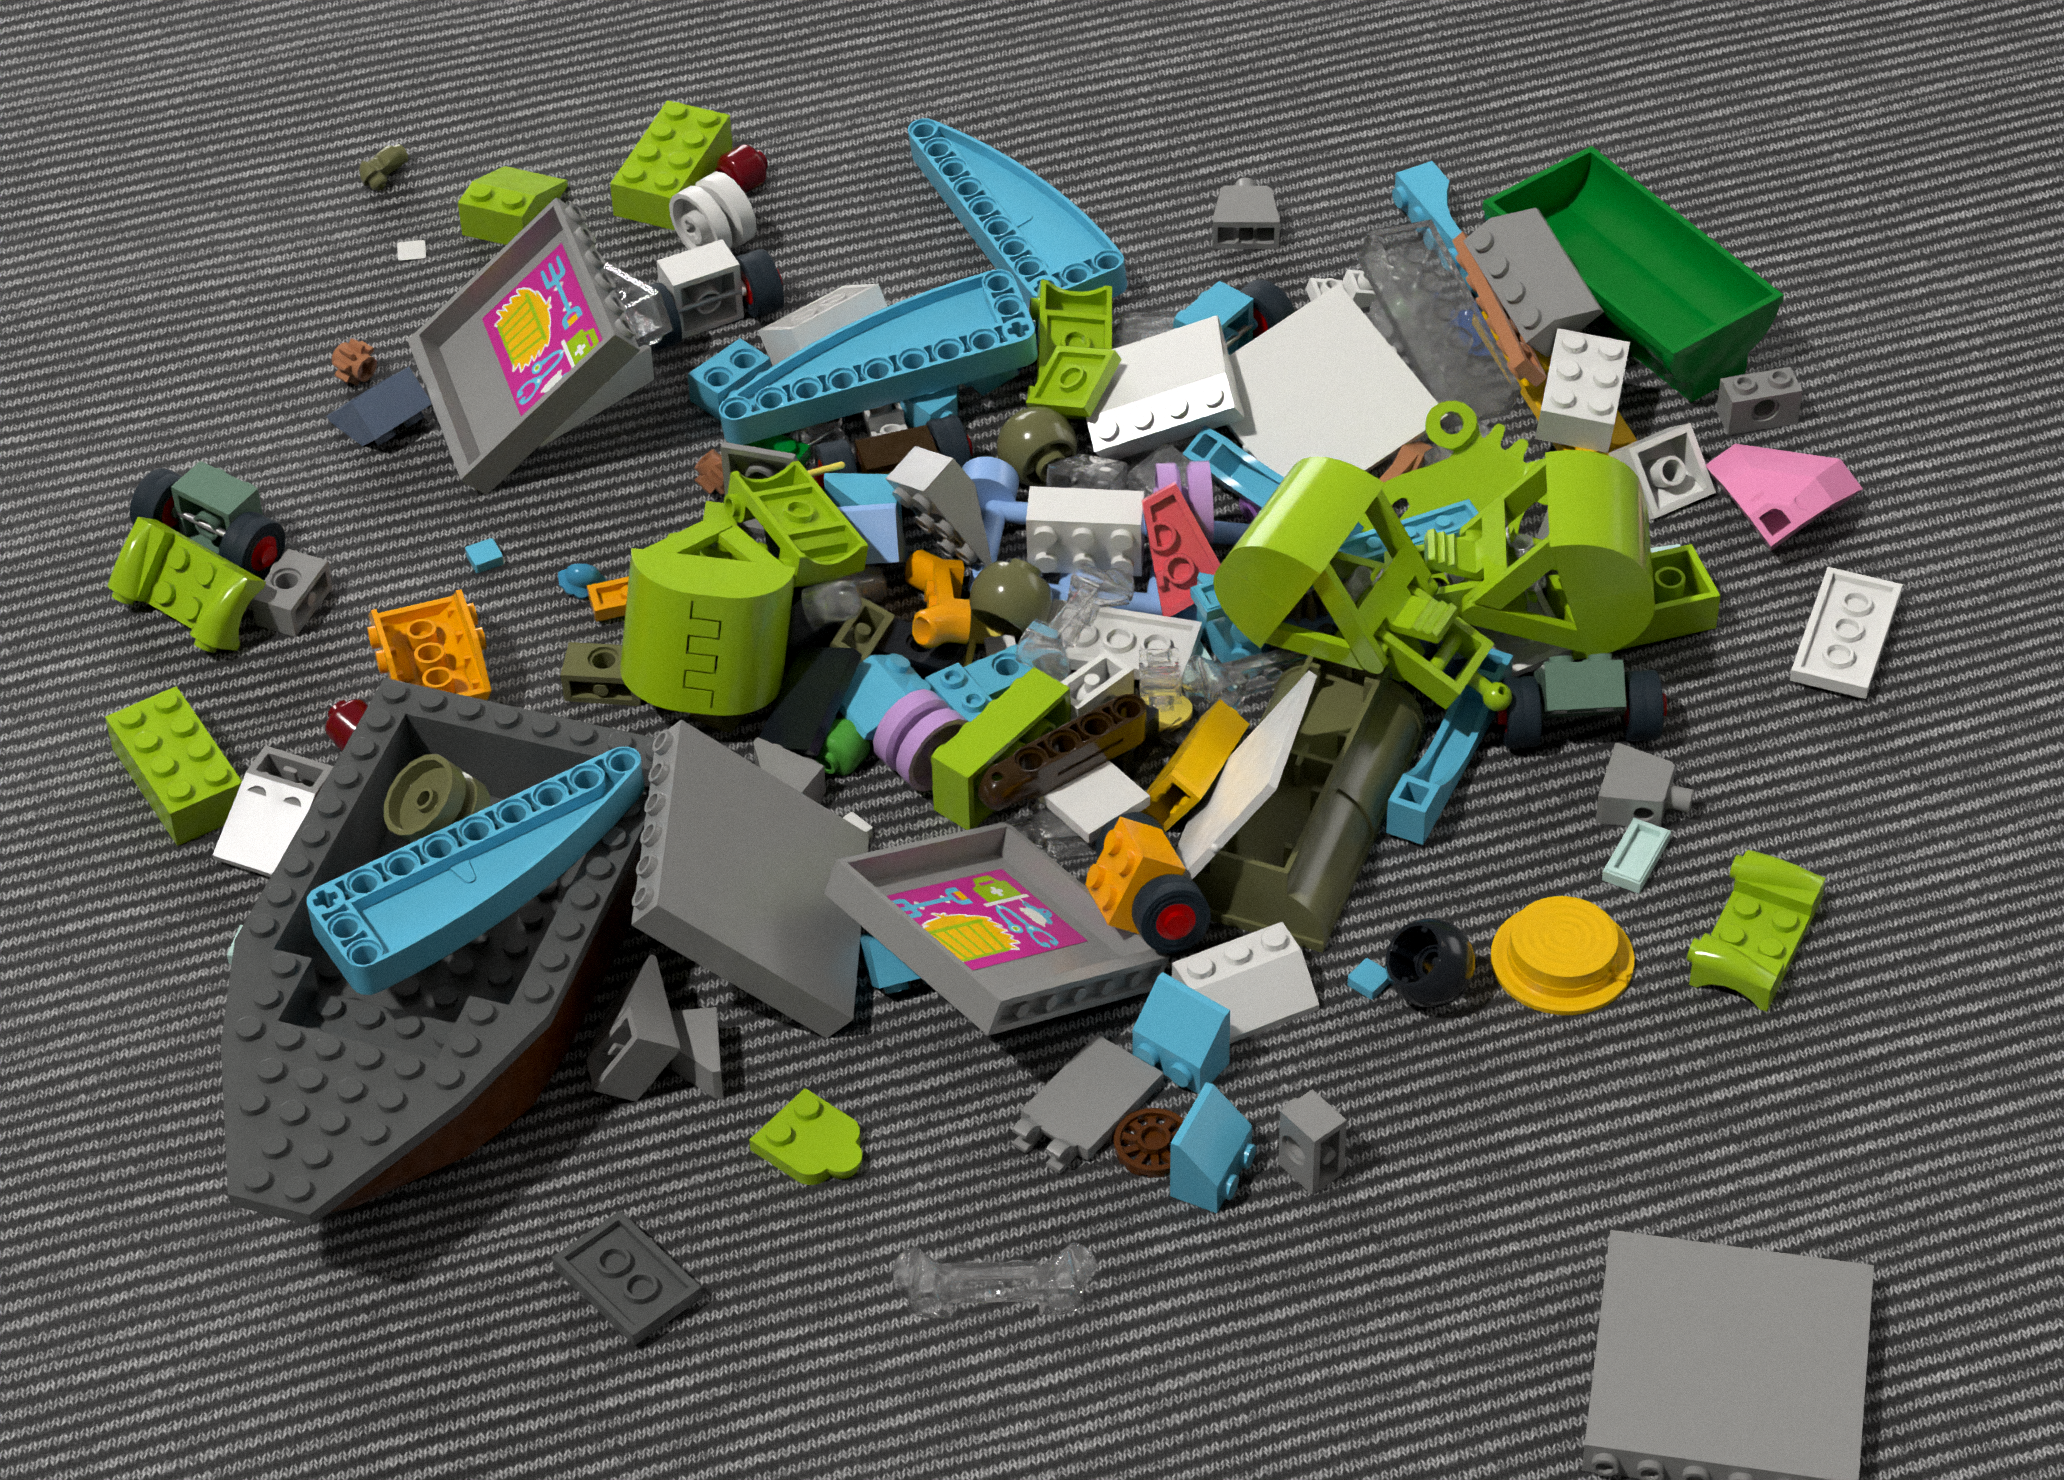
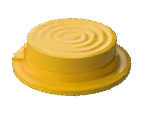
[1490,896,1635,1015]

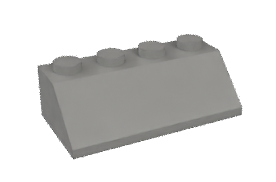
[1463,208,1604,358]

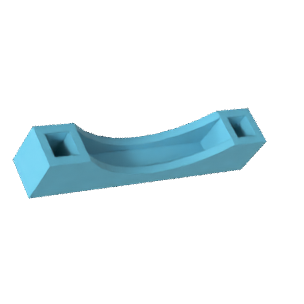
[1392,161,1478,297]
[1182,425,1364,537]
[1386,648,1513,845]

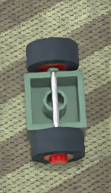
[130,461,286,580]
[1495,653,1667,748]

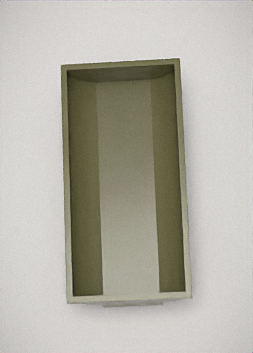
[1192,655,1426,953]

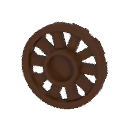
[1114,1108,1184,1178]

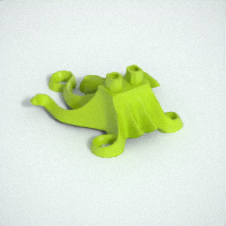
[1359,401,1548,585]

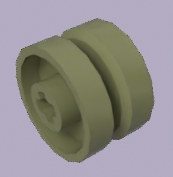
[384,754,490,843]

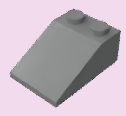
[721,442,799,535]

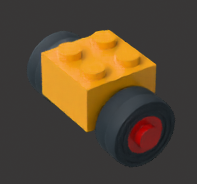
[1085,812,1211,953]

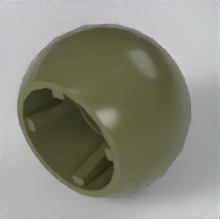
[996,406,1077,487]
[970,558,1053,639]

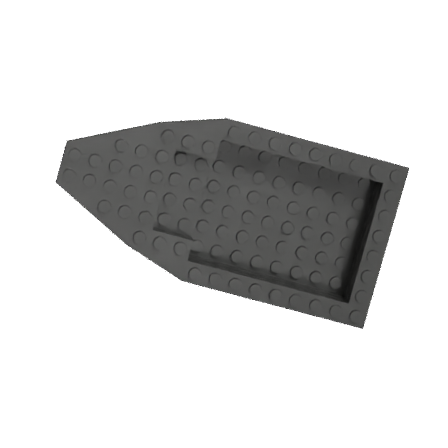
[221,678,655,1226]

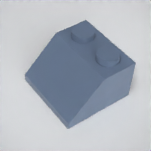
[327,367,431,446]

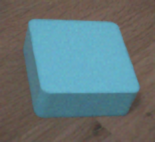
[465,538,504,573]
[1347,958,1390,1000]

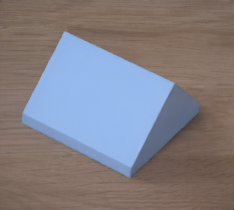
[837,503,909,565]

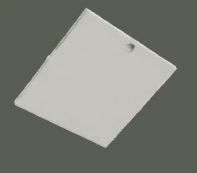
[1226,283,1448,477]
[1176,671,1317,880]

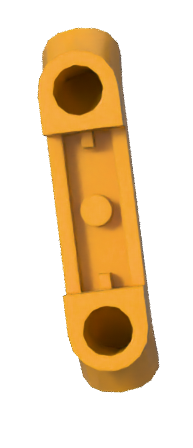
[905,549,971,649]

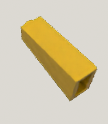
[1141,699,1250,832]

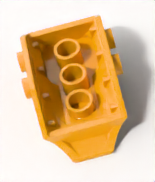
[367,589,492,700]

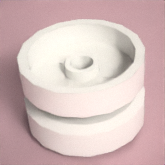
[669,171,757,250]

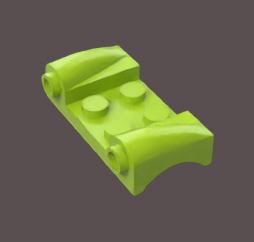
[1027,279,1112,420]
[724,461,868,587]
[107,517,266,653]
[1687,849,1826,1012]

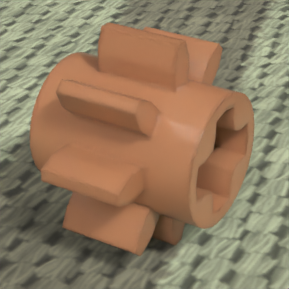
[332,338,377,386]
[694,449,725,495]

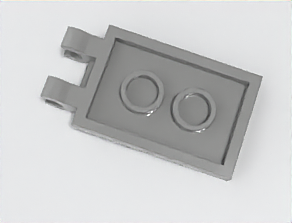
[1012,1034,1164,1174]

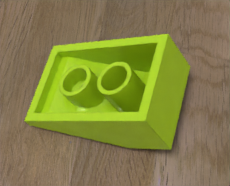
[458,166,568,245]

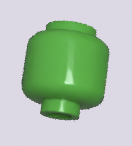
[815,718,871,776]

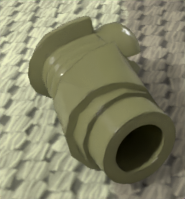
[359,144,408,191]

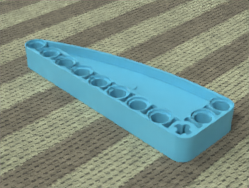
[908,118,1127,311]
[719,269,1038,445]
[306,746,645,995]

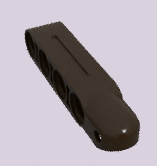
[978,694,1147,811]

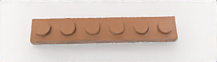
[1452,231,1547,387]

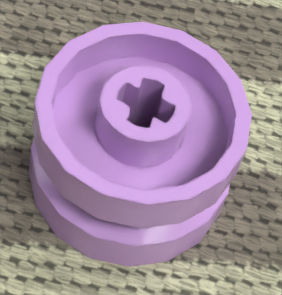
[1153,460,1214,544]
[873,689,969,792]

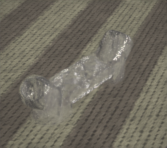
[1015,563,1135,682]
[802,564,887,627]
[1181,623,1339,710]
[893,1243,1097,1318]

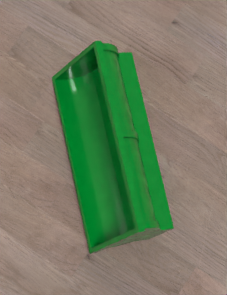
[1482,146,1784,403]

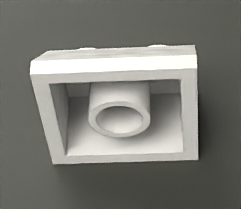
[1608,423,1716,519]

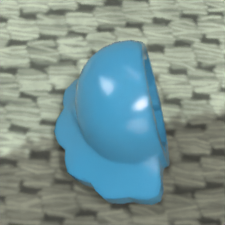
[558,563,607,599]

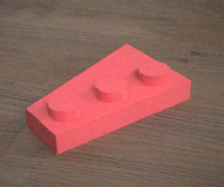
[1141,482,1221,617]

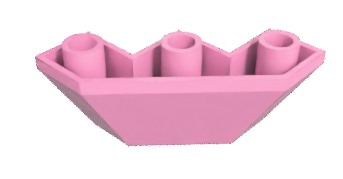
[1706,444,1863,551]

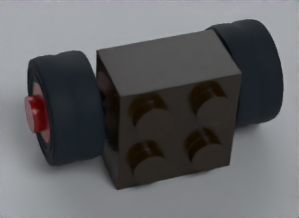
[813,415,973,517]

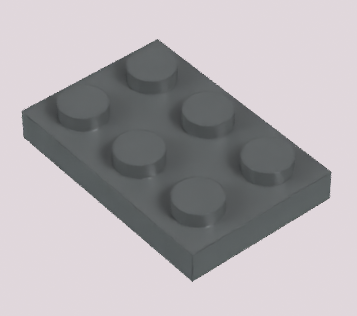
[552,1211,703,1346]

